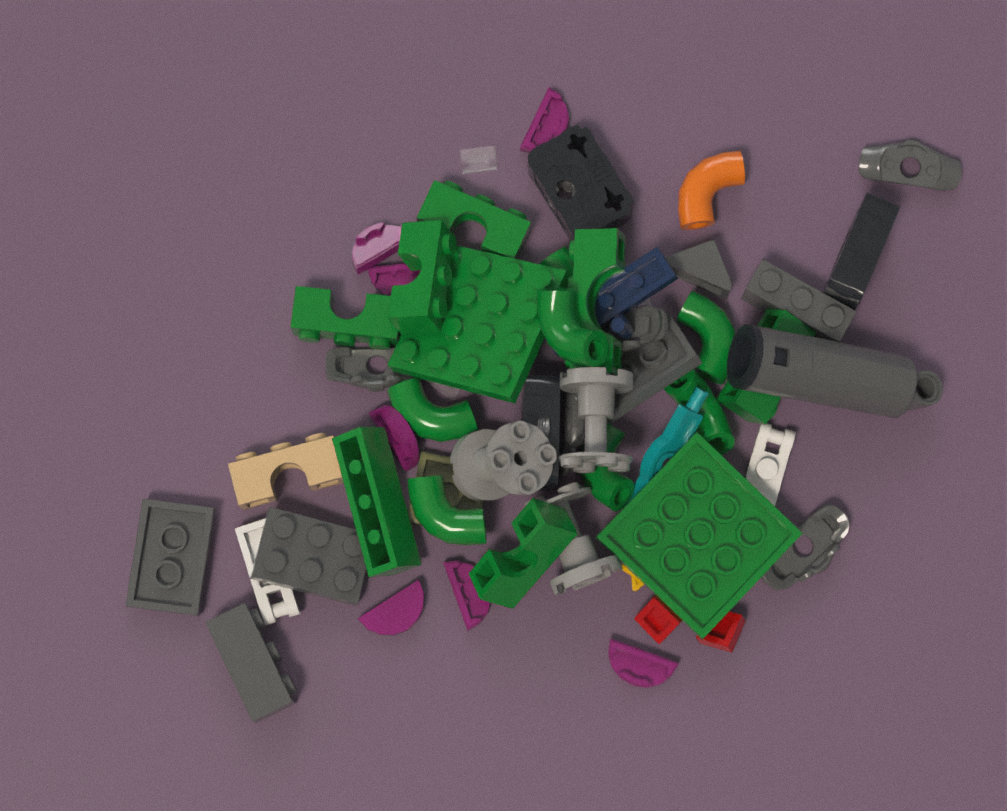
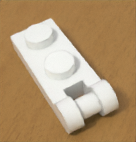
[745,423,796,506]
[235,518,300,625]

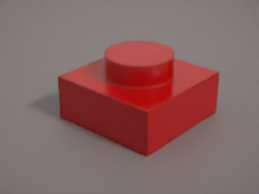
[634,595,682,645]
[696,611,746,653]

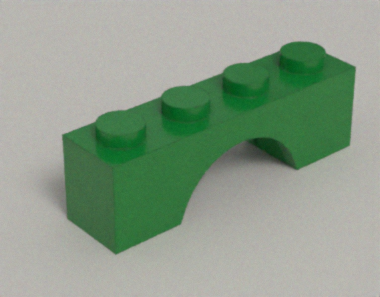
[565,228,626,376]

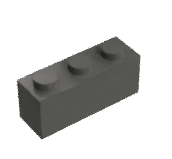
[741,259,856,342]
[205,603,298,723]

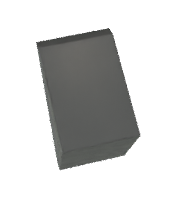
[666,240,732,299]

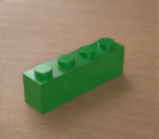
[332,427,422,577]

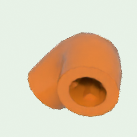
[678,150,745,230]

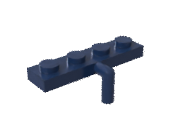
[552,247,679,357]

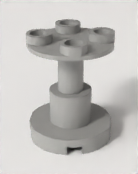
[559,367,633,473]
[450,421,557,501]
[524,482,623,596]

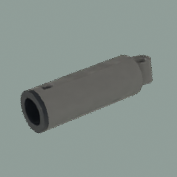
[727,324,943,418]

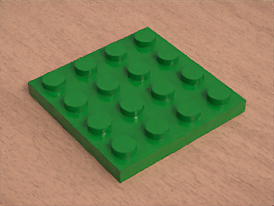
[388,246,570,404]
[595,432,803,639]

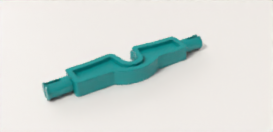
[628,386,709,503]

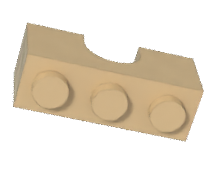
[228,433,344,510]

